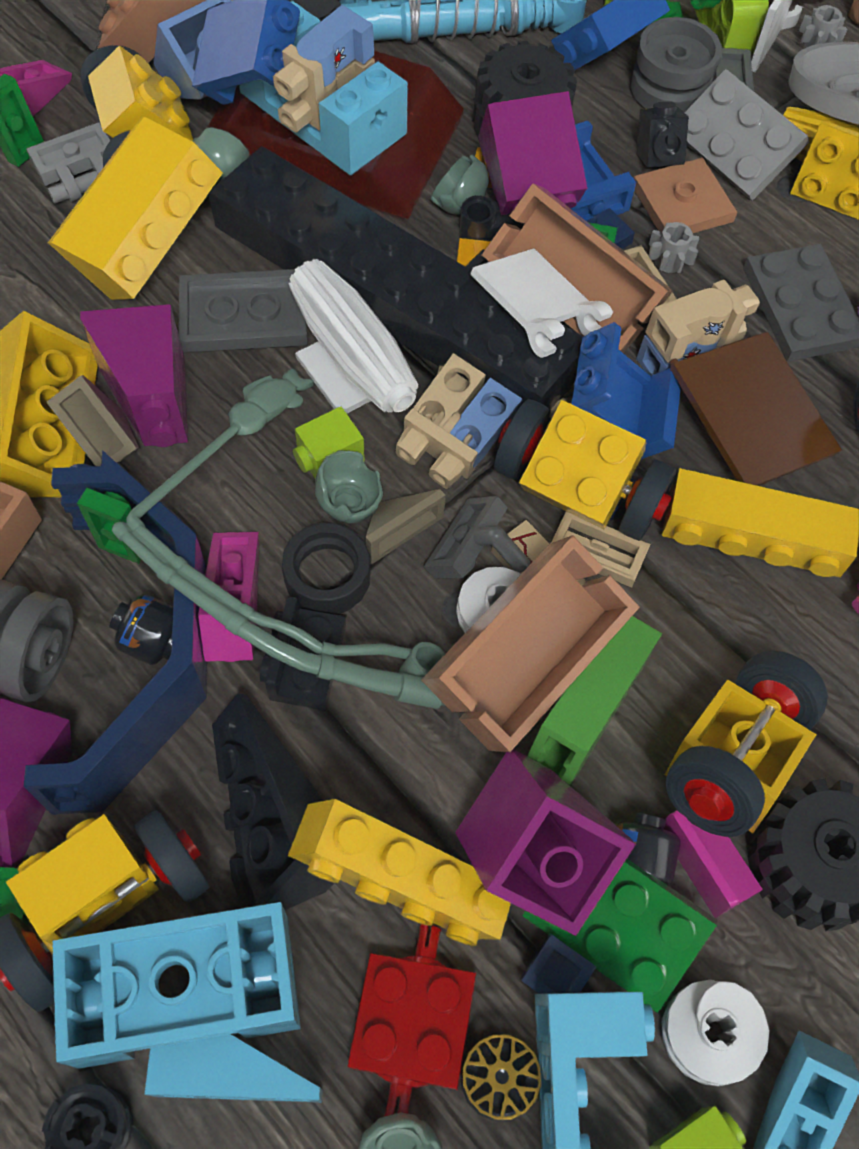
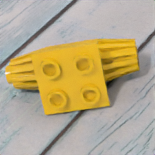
[783,106,859,220]

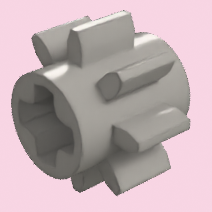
[799,5,847,48]
[648,222,699,273]

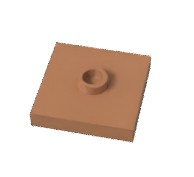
[634,158,737,233]

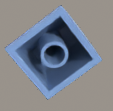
[154,0,231,99]

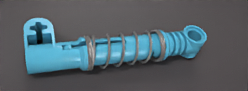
[339,0,586,44]

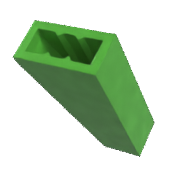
[527,616,663,786]

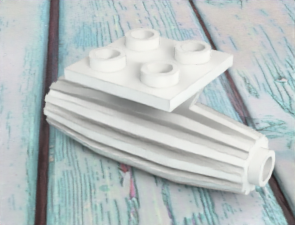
[289,259,418,413]

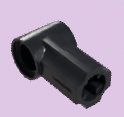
[459,195,526,241]

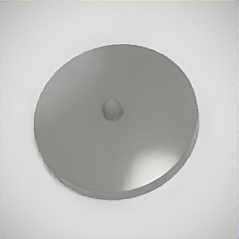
[788,42,859,125]

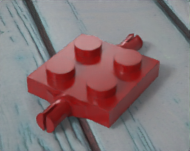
[347,924,477,1117]

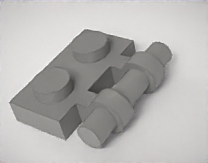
[26,122,110,204]

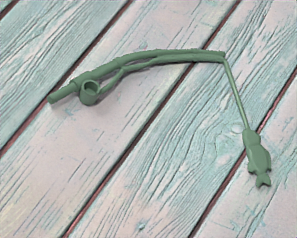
[112,368,446,709]

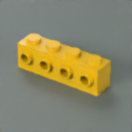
[662,468,859,578]
[288,799,511,946]

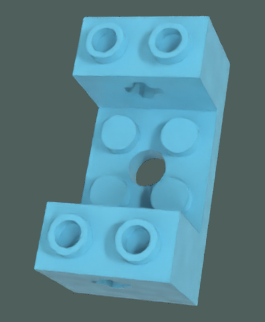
[239,1,408,176]
[52,902,301,1069]
[534,992,655,1149]

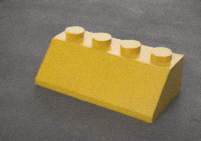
[48,116,223,300]
[0,311,98,497]

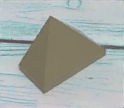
[47,375,139,466]
[366,489,446,564]

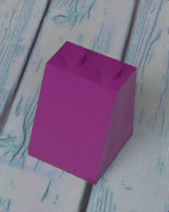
[478,91,587,215]
[80,304,188,447]
[0,697,72,868]
[455,749,636,936]

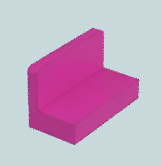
[665,810,763,918]

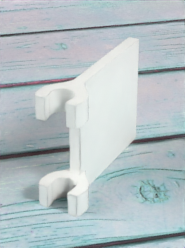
[751,0,802,72]
[471,248,613,358]

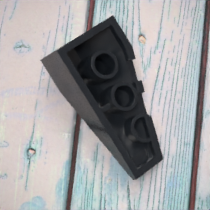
[212,693,335,910]

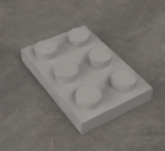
[685,69,809,201]

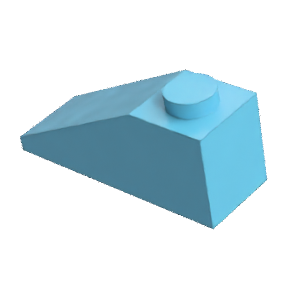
[753,1031,859,1149]
[145,1034,323,1102]

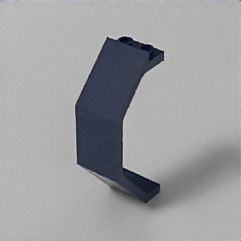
[24,450,208,815]

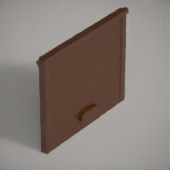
[669,331,842,486]

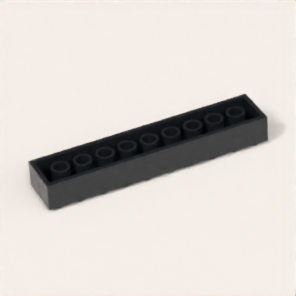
[209,146,583,411]

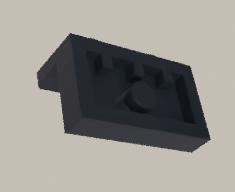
[260,596,346,711]

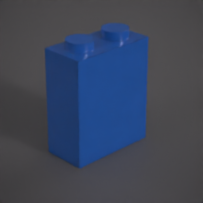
[551,0,670,70]

